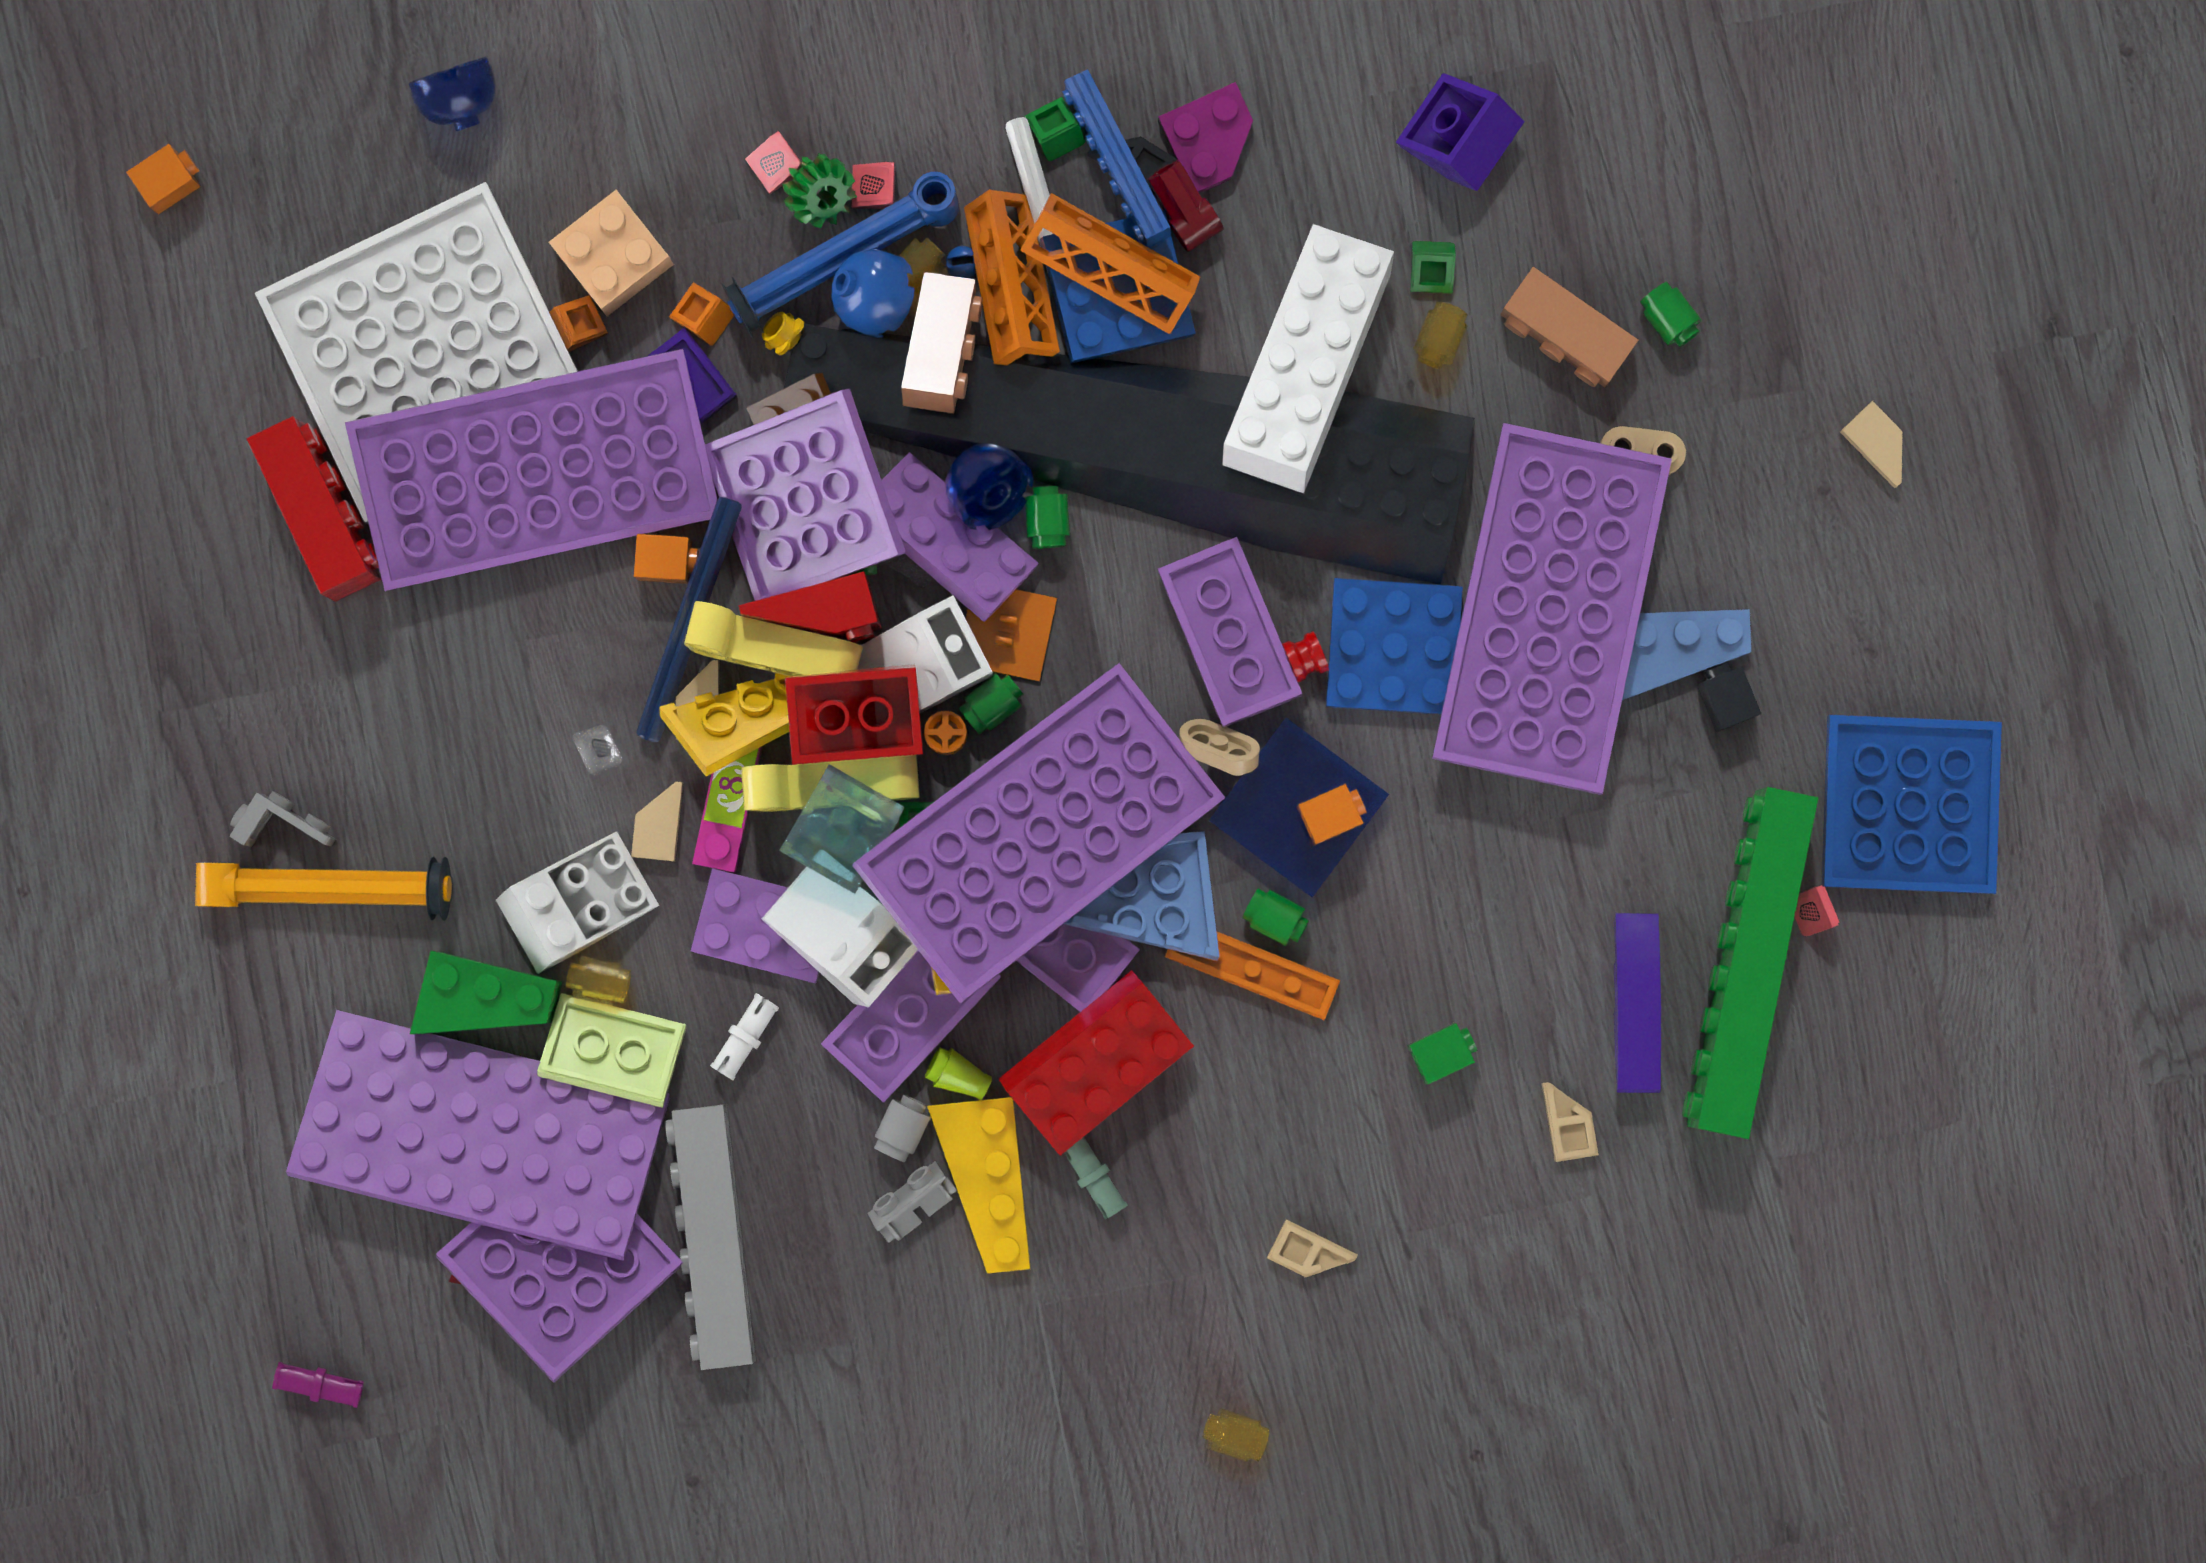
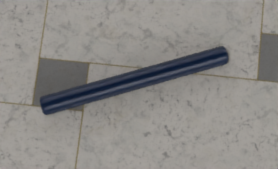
[636,497,742,742]

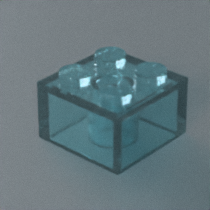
[779,764,904,894]

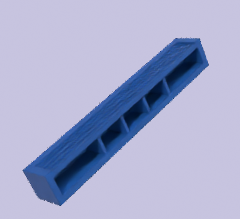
[1062,69,1171,247]

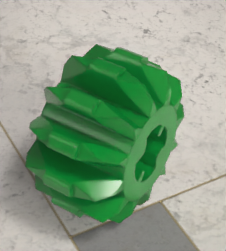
[782,153,857,229]

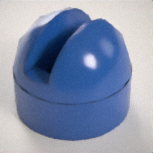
[946,246,977,279]

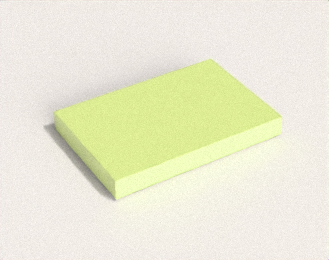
[537,993,686,1108]

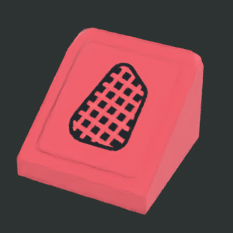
[745,131,802,194]
[852,162,896,209]
[1794,885,1839,936]

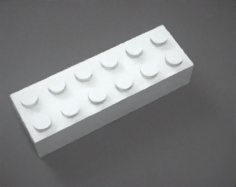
[1223,224,1394,493]

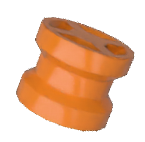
[924,711,968,755]

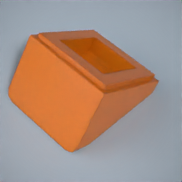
[669,282,734,345]
[549,295,608,352]

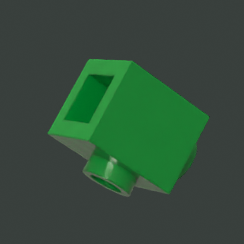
[1407,1023,1478,1084]

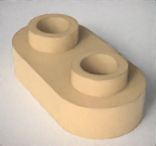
[1600,426,1686,475]
[1179,719,1260,776]

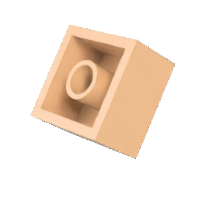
[549,190,674,317]

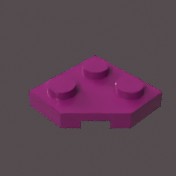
[1158,82,1253,194]

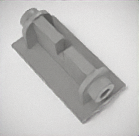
[867,1161,957,1243]

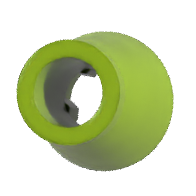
[925,1047,992,1100]

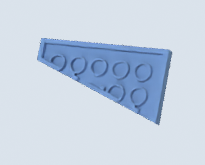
[1622,609,1751,700]
[1064,831,1219,961]

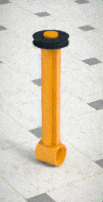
[195,856,452,921]

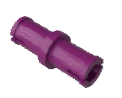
[272,1362,364,1408]

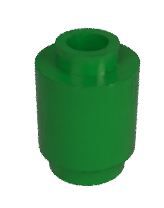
[1640,282,1702,347]
[1025,486,1070,549]
[959,673,1024,735]
[1242,888,1309,946]

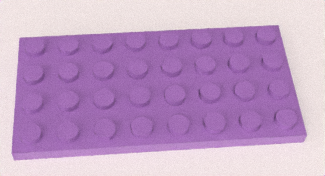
[345,349,717,591]
[1432,423,1672,795]
[852,663,1225,1004]
[286,1010,670,1261]

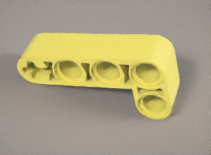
[684,601,863,677]
[741,755,920,812]

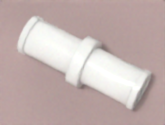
[710,993,779,1080]

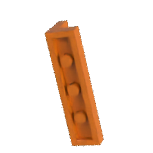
[964,189,1060,365]
[1020,193,1200,334]

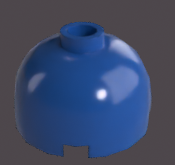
[831,249,914,338]

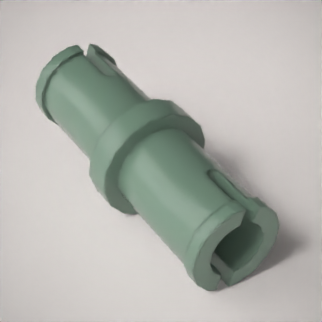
[1064,1137,1128,1220]

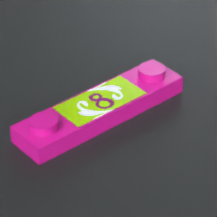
[692,746,763,873]

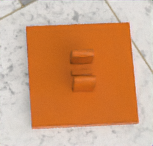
[966,589,1057,682]

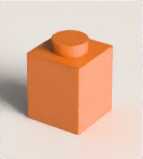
[126,144,201,215]
[634,534,699,584]
[1297,784,1367,846]

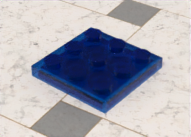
[1209,718,1389,898]

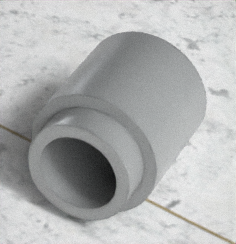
[874,1095,931,1162]

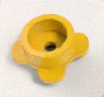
[762,312,804,355]

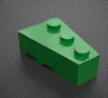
[409,951,563,1035]

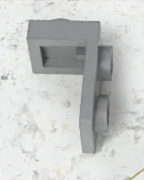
[229,791,336,847]

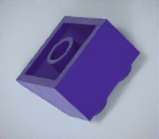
[1396,73,1525,191]

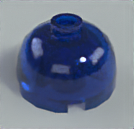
[408,57,497,131]
[945,443,1033,530]

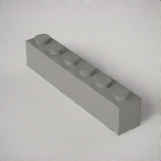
[666,1104,756,1370]

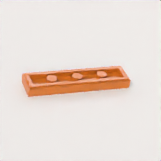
[1165,931,1340,1020]

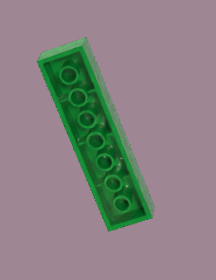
[1682,787,1819,1139]

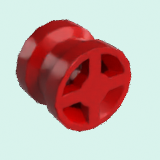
[1282,631,1329,683]

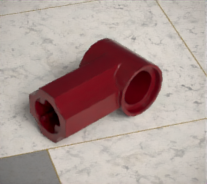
[1147,160,1224,252]

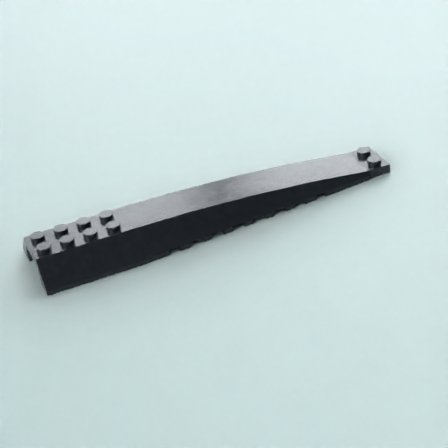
[784,323,1475,585]

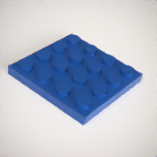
[1822,715,2002,894]

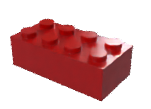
[246,416,381,602]
[999,970,1194,1156]

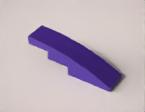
[1613,913,1661,1093]

